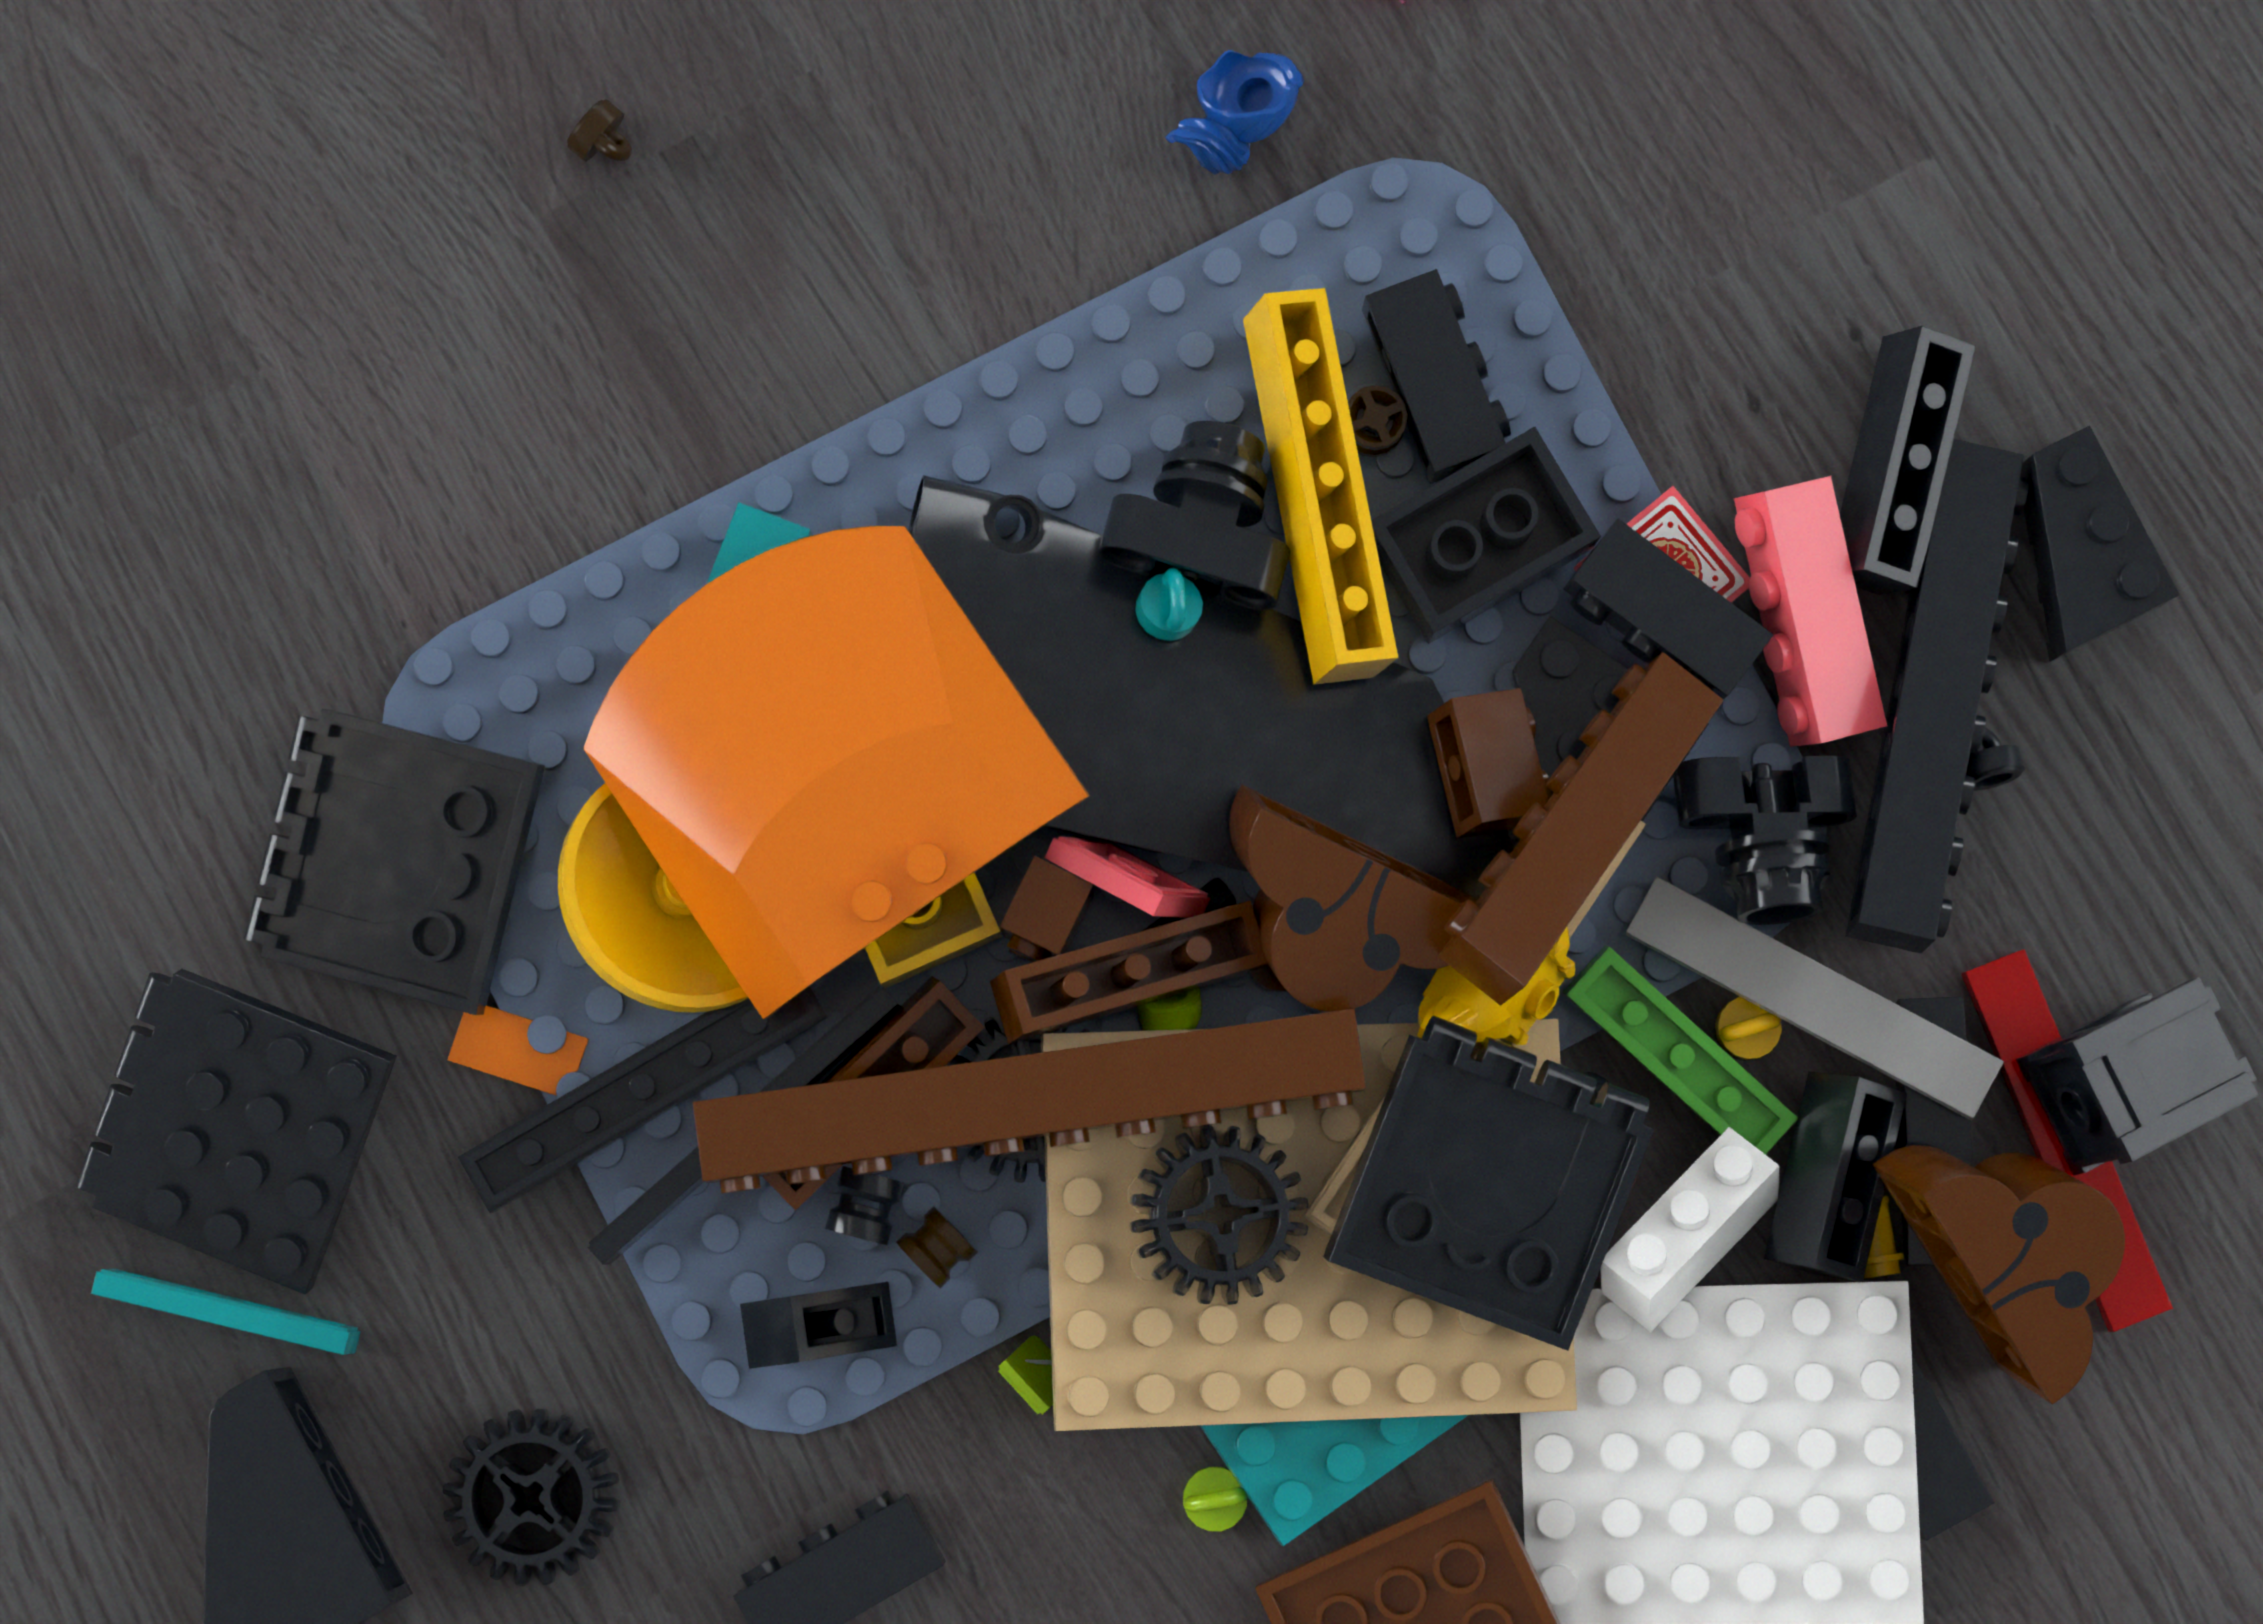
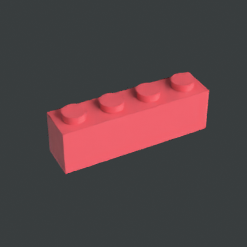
[1734,476,1887,747]

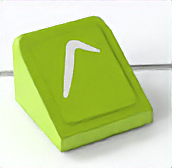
[998,1335,1053,1415]

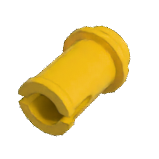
[1863,1196,1904,1279]

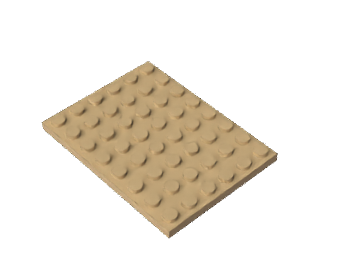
[1041,1019,1577,1431]

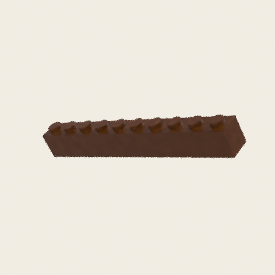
[693,1008,1366,1194]

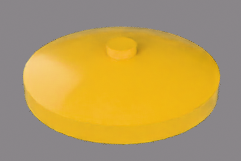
[558,783,748,1013]

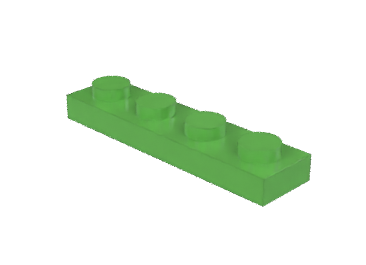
[1562,945,1798,1155]

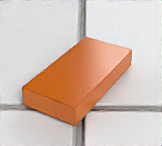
[447,1005,589,1095]

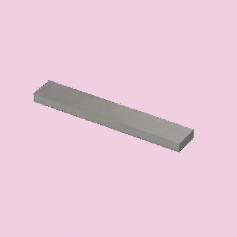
[1626,876,2004,1120]

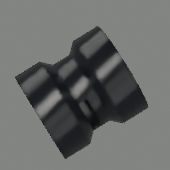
[825,1166,905,1245]

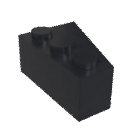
[2020,425,2180,662]

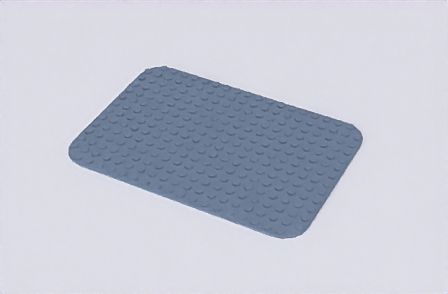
[382,157,1827,1435]

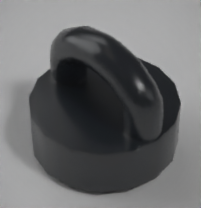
[1966,728,2025,791]

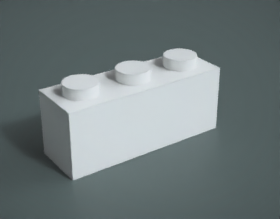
[1600,1127,1779,1332]

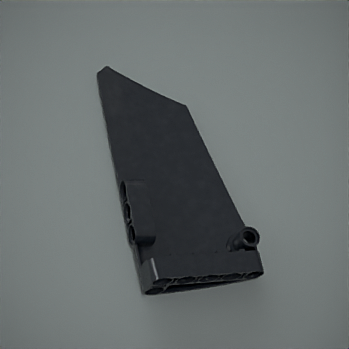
[908,475,1515,901]

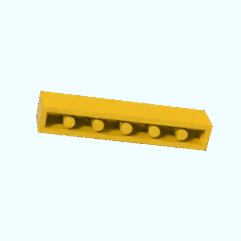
[1243,288,1398,685]

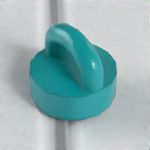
[1135,568,1203,641]

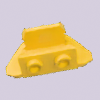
[1417,926,1575,1045]

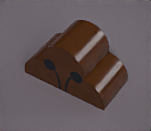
[1229,785,1477,1012]
[1873,1145,2125,1405]

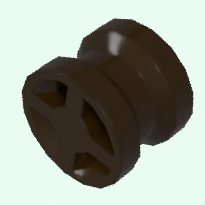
[1348,385,1408,458]
[896,1206,978,1289]

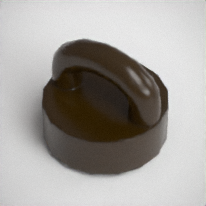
[567,99,632,162]

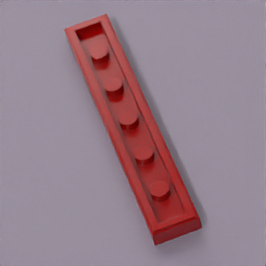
[1961,949,2173,1332]

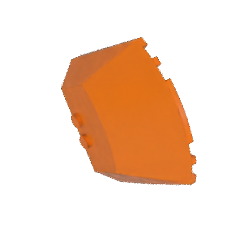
[583,526,1090,1019]

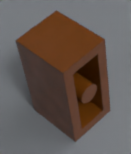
[1427,688,1551,838]
[999,856,1094,963]

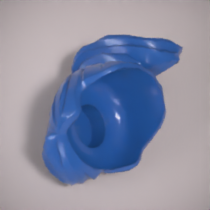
[1165,50,1304,175]

